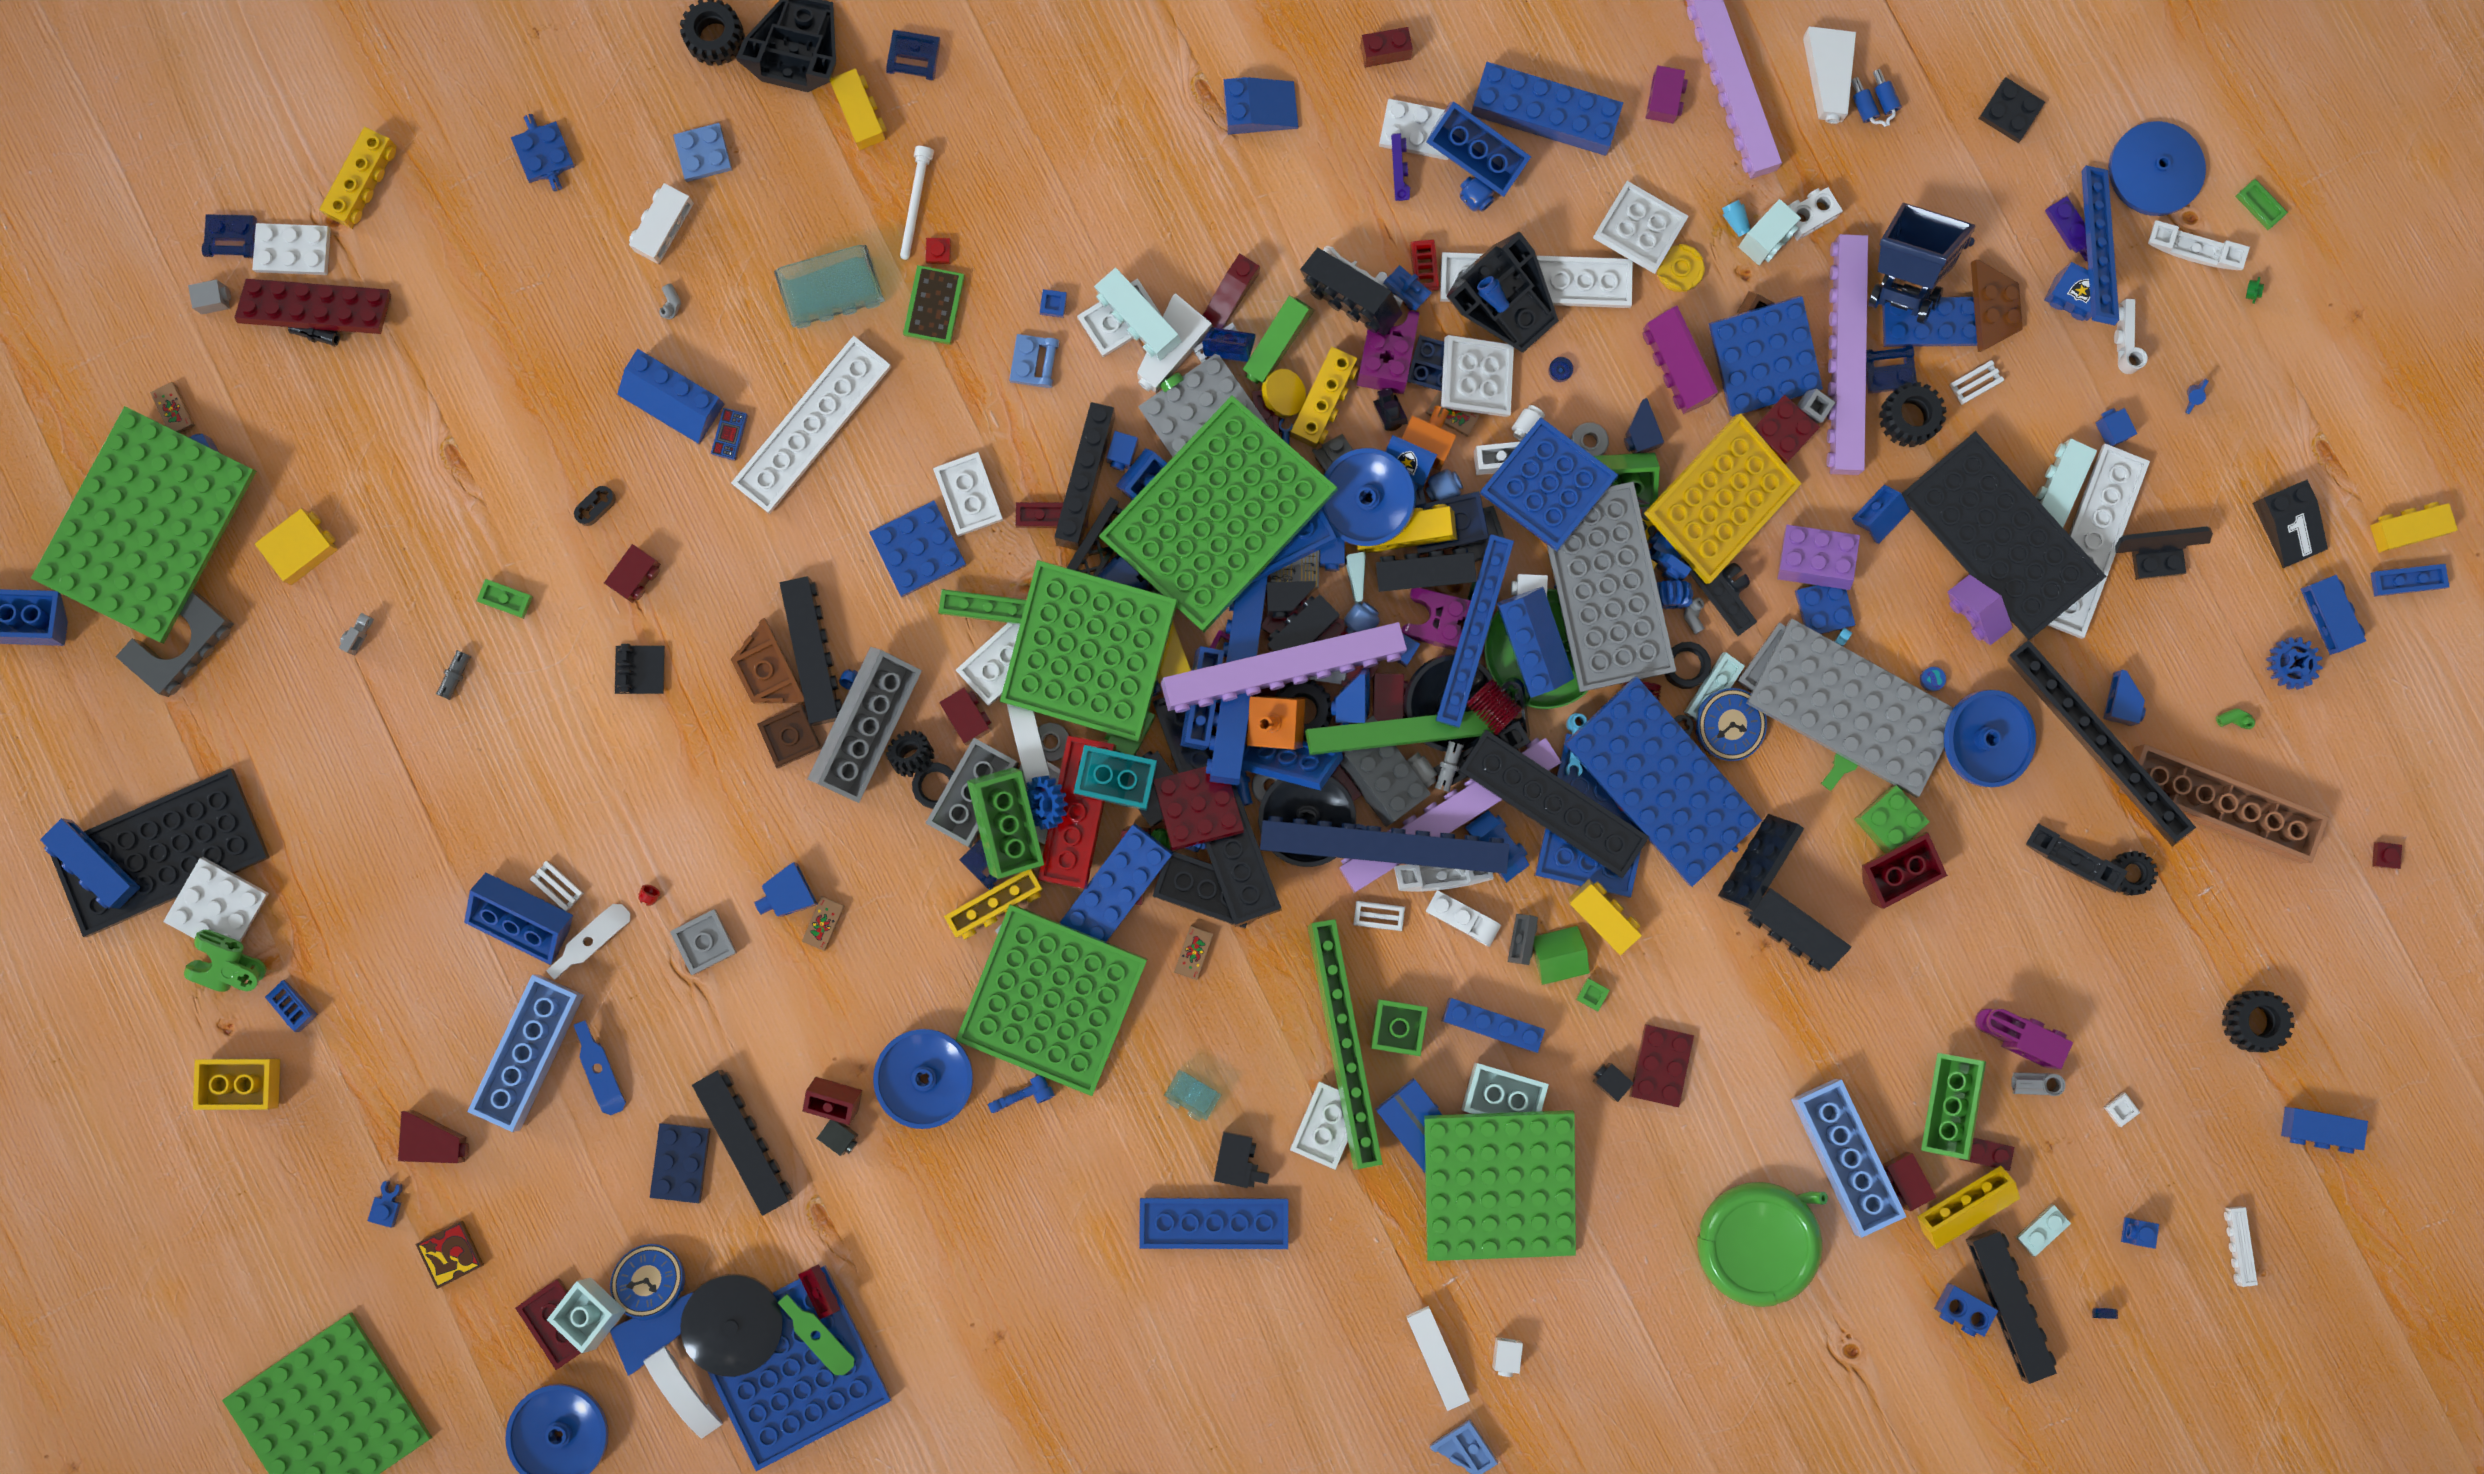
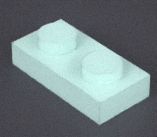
[2016,1204,2071,1257]

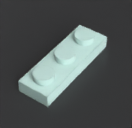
[1684,652,1745,722]

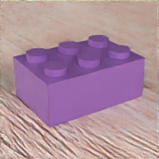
[1777,525,1860,590]

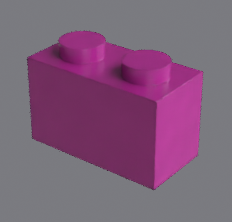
[1645,65,1688,124]

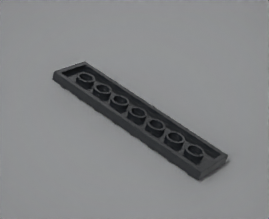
[1458,730,1649,878]

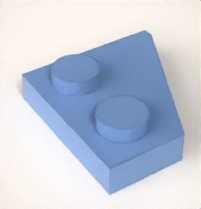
[1430,1419,1498,1474]

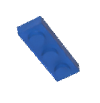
[2370,564,2449,597]

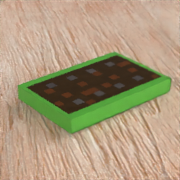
[903,265,965,345]

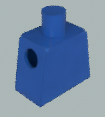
[754,862,818,917]

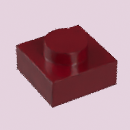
[2372,842,2402,869]

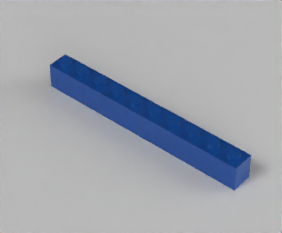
[1206,576,1268,785]

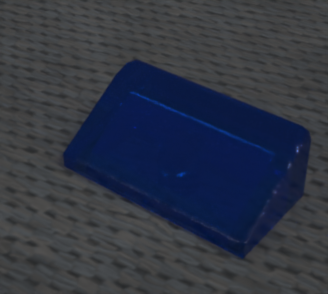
[1202,327,1256,362]

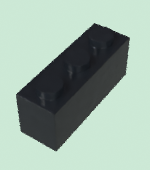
[1267,594,1340,652]

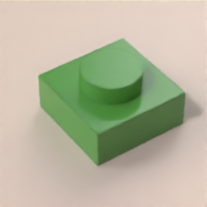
[1575,978,1610,1012]

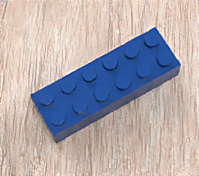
[1471,62,1623,156]

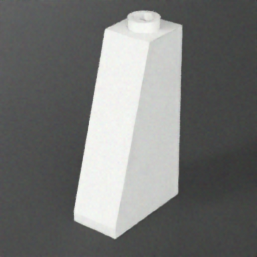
[1803,26,1856,124]
[1137,293,1212,393]

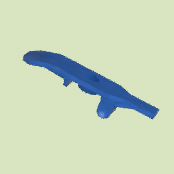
[574,1020,626,1115]

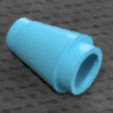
[1722,200,1751,237]

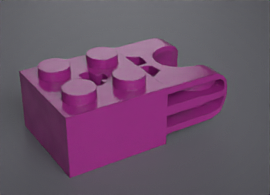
[1357,311,1420,395]
[1401,588,1488,654]
[1975,1009,2073,1069]

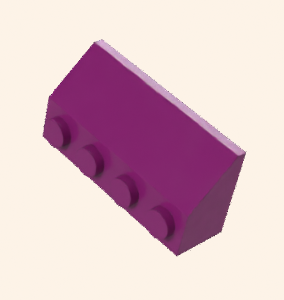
[1643,306,1718,414]

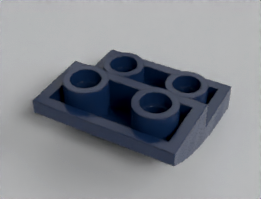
[1407,335,1444,391]

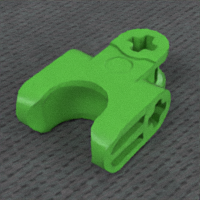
[184,929,266,992]

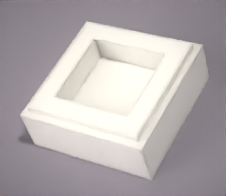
[2104,1092,2141,1127]

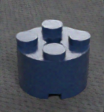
[1098,554,1153,591]

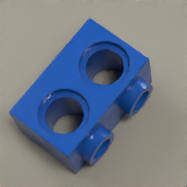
[1934,1283,1998,1337]

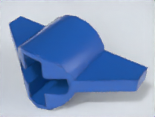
[2185,378,2209,414]

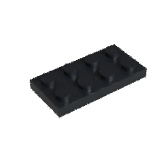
[1718,814,1804,912]

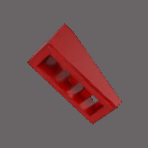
[1410,239,1439,291]

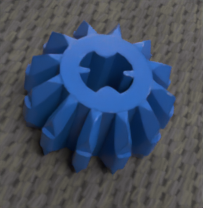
[1657,580,1693,610]

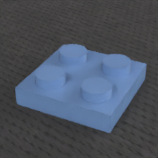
[673,123,732,182]

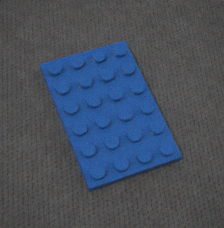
[1534,733,1641,898]

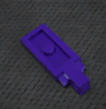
[1391,133,1410,201]
[2045,197,2088,261]

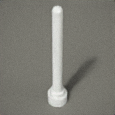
[900,146,934,260]

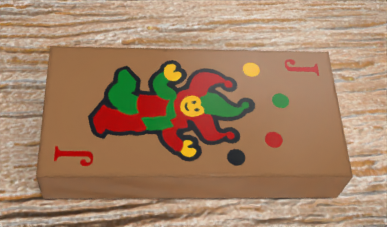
[150,382,195,433]
[1426,392,1480,437]
[802,896,845,951]
[1174,926,1213,980]

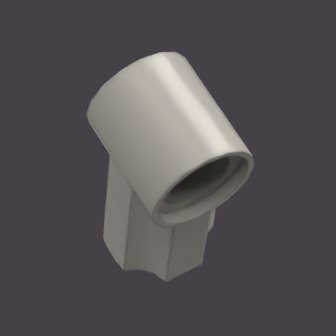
[2011,1072,2066,1096]

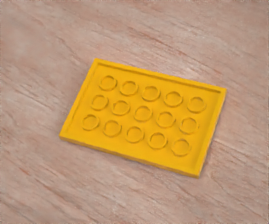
[1644,413,1802,584]

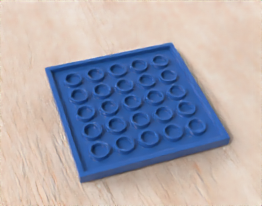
[707,1265,892,1471]

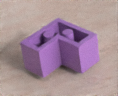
[1947,574,2013,645]

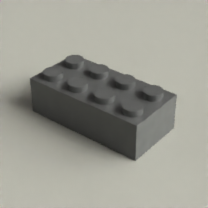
[1340,716,1431,827]

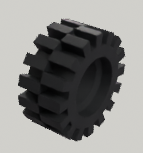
[886,730,935,777]
[2111,851,2158,896]

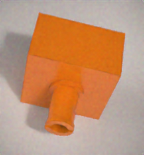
[1402,406,1456,471]
[1247,695,1305,749]

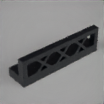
[1067,497,1123,577]

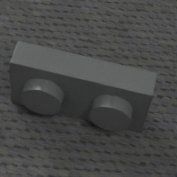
[1508,914,1538,965]

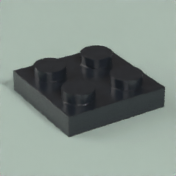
[1978,77,2045,143]

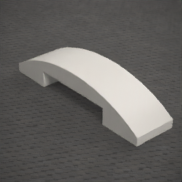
[2148,220,2250,270]
[1007,704,1051,783]
[1394,864,1494,892]
[643,1346,723,1439]

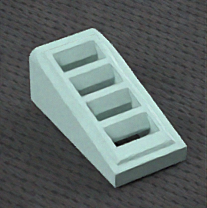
[1345,552,1366,604]

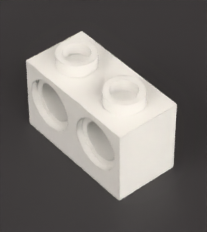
[1788,187,1843,241]

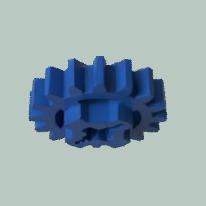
[2266,637,2323,690]
[1026,775,1068,830]

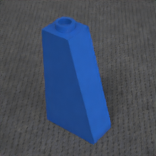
[610,1290,696,1376]

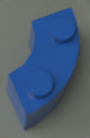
[1465,810,1529,883]

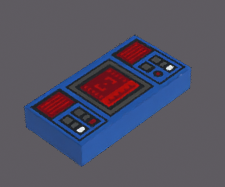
[711,408,748,461]

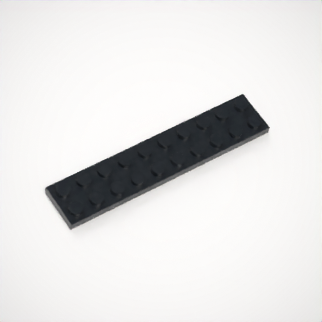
[1153,697,1282,927]

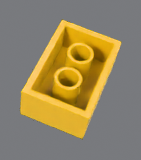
[193,1059,280,1110]

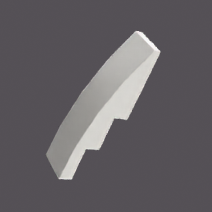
[1406,1306,1470,1411]

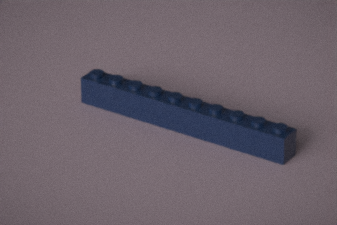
[1260,816,1509,874]

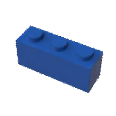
[2300,575,2366,655]
[2281,1107,2368,1154]

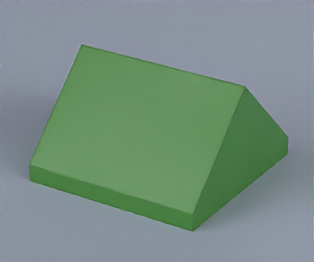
[1533,926,1590,985]

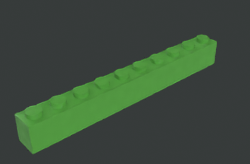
[1307,919,1383,1170]

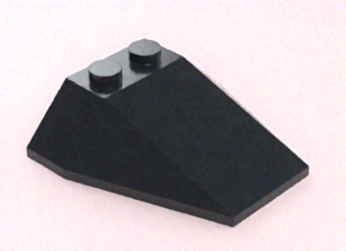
[736,0,836,92]
[1446,232,1559,353]

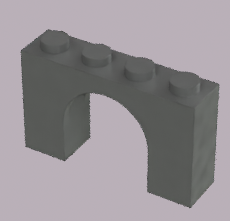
[116,589,234,697]

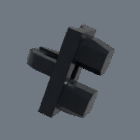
[1373,388,1408,431]

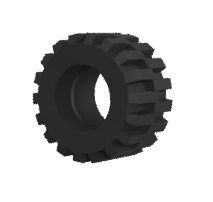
[680,0,745,66]
[1879,382,1947,447]
[1275,680,1332,742]
[2222,991,2295,1053]

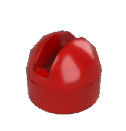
[638,885,660,906]

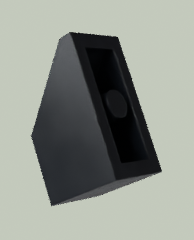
[1267,581,1316,619]

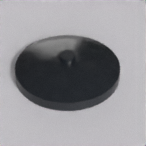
[1404,654,1499,752]
[1258,775,1356,867]
[680,1274,783,1377]

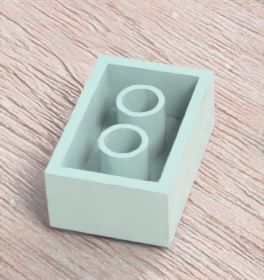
[1461,1062,1549,1114]

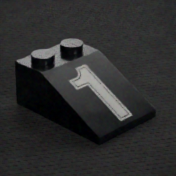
[2253,479,2328,568]

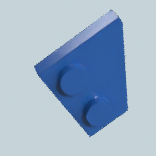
[1649,549,1692,581]

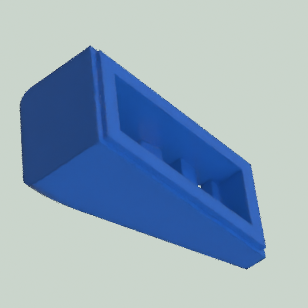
[265,980,318,1032]

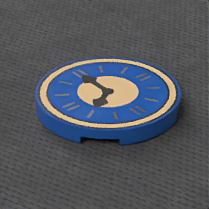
[1696,688,1767,761]
[610,1244,685,1320]

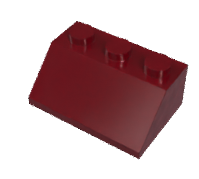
[1862,832,1948,909]

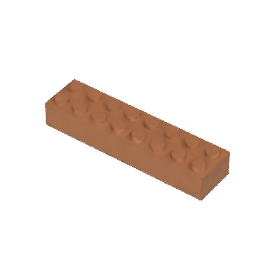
[2118,744,2329,864]

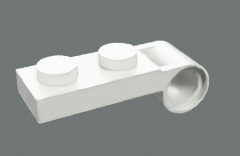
[2114,299,2148,374]
[1426,890,1502,947]

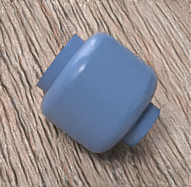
[1426,469,1463,501]
[1344,602,1380,633]

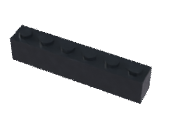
[1054,402,1116,550]
[779,576,843,726]
[692,1070,793,1216]
[1966,1229,2057,1384]

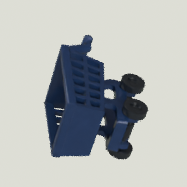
[1868,202,1975,324]

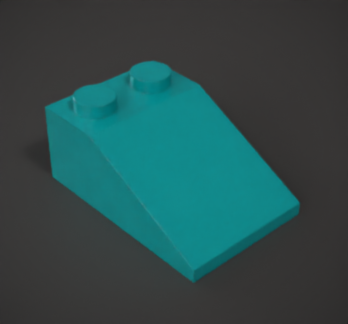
[1074,745,1157,811]

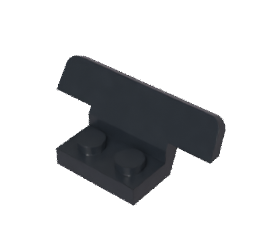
[2115,526,2213,580]

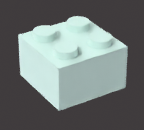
[1738,199,1801,266]
[547,1278,626,1353]

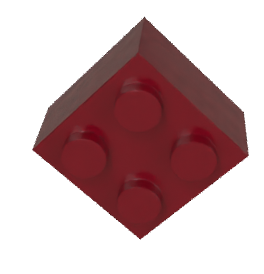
[1754,395,1820,465]

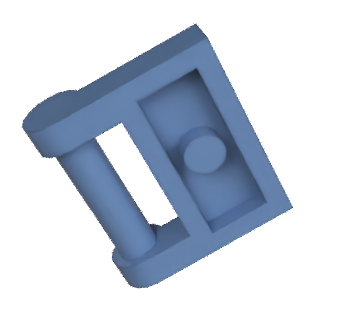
[1009,334,1059,388]

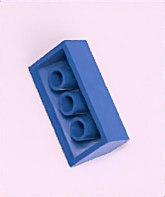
[1426,101,1531,197]
[617,349,725,444]
[1497,586,1574,698]
[0,589,68,646]
[464,872,573,965]

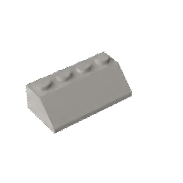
[926,738,1019,848]

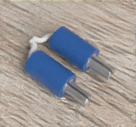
[1851,69,1902,127]

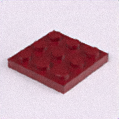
[1153,766,1244,851]

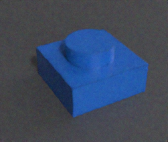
[1040,289,1067,318]

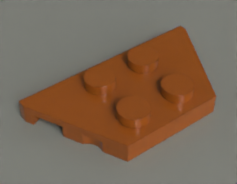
[1971,260,2023,352]
[731,618,805,704]

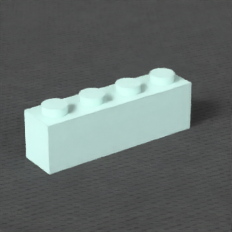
[1094,267,1182,361]
[2036,438,2097,527]

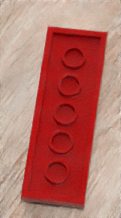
[1038,736,1117,889]

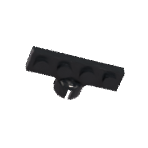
[1679,557,1757,637]

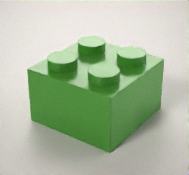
[1854,785,1930,853]
[1370,999,1428,1056]

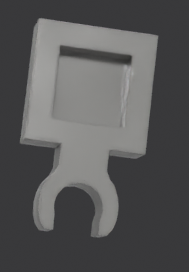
[339,613,374,656]

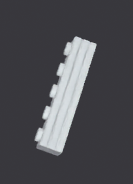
[2224,1206,2258,1287]

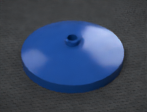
[2108,121,2206,216]
[1321,448,1416,546]
[1944,690,2036,787]
[873,1029,973,1129]
[505,1384,608,1474]

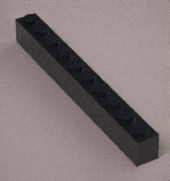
[2008,640,2196,847]

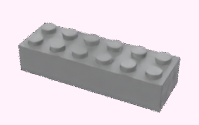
[808,647,922,803]

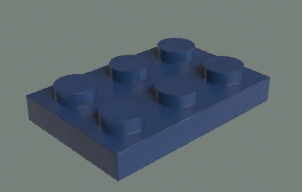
[1415,491,1489,555]
[650,1123,710,1203]

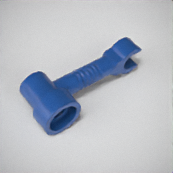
[988,1075,1055,1113]

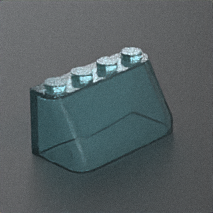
[774,245,885,328]

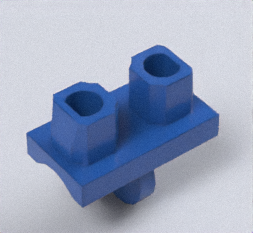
[1383,265,1432,311]

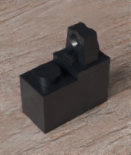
[1214,1131,1270,1188]

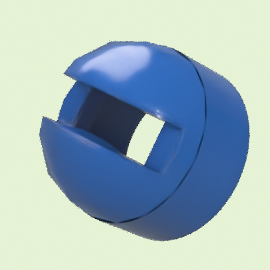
[839,669,858,690]

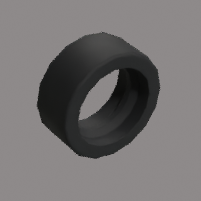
[1664,642,1711,689]
[912,762,954,809]

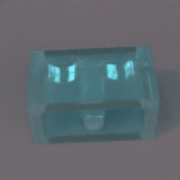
[1164,1069,1221,1122]

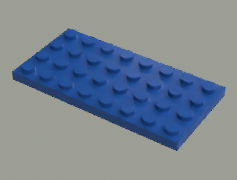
[1564,677,1762,887]

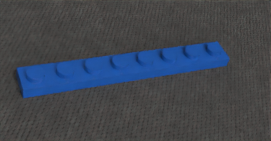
[2081,165,2120,326]
[1436,534,1514,728]

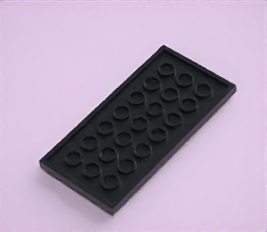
[1902,431,2107,640]
[50,768,270,937]

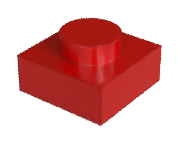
[926,238,951,264]

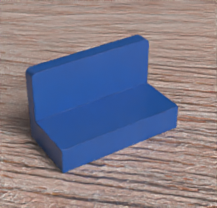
[1852,485,1910,544]

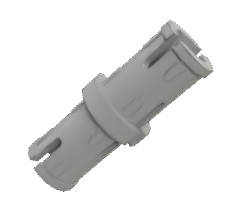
[1435,741,1464,792]

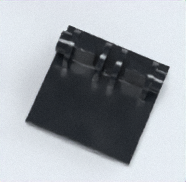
[615,644,665,694]

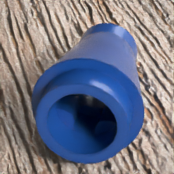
[1477,276,1510,313]

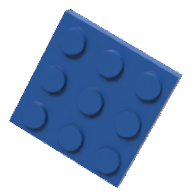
[869,501,967,597]

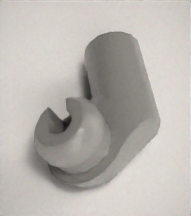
[659,284,681,319]
[1684,597,1705,634]

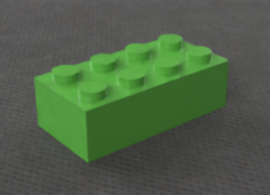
[967,767,1044,879]

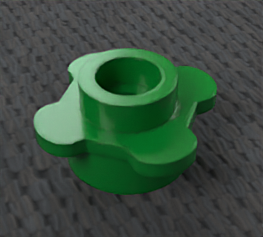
[2246,277,2264,304]

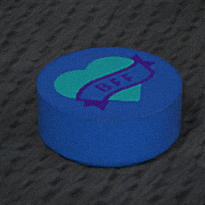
[1920,667,1946,692]

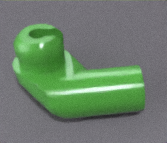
[2216,708,2255,729]
[1797,1191,1828,1205]

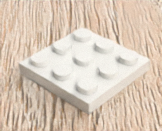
[1593,181,1689,274]
[1441,335,1514,417]
[163,857,269,942]

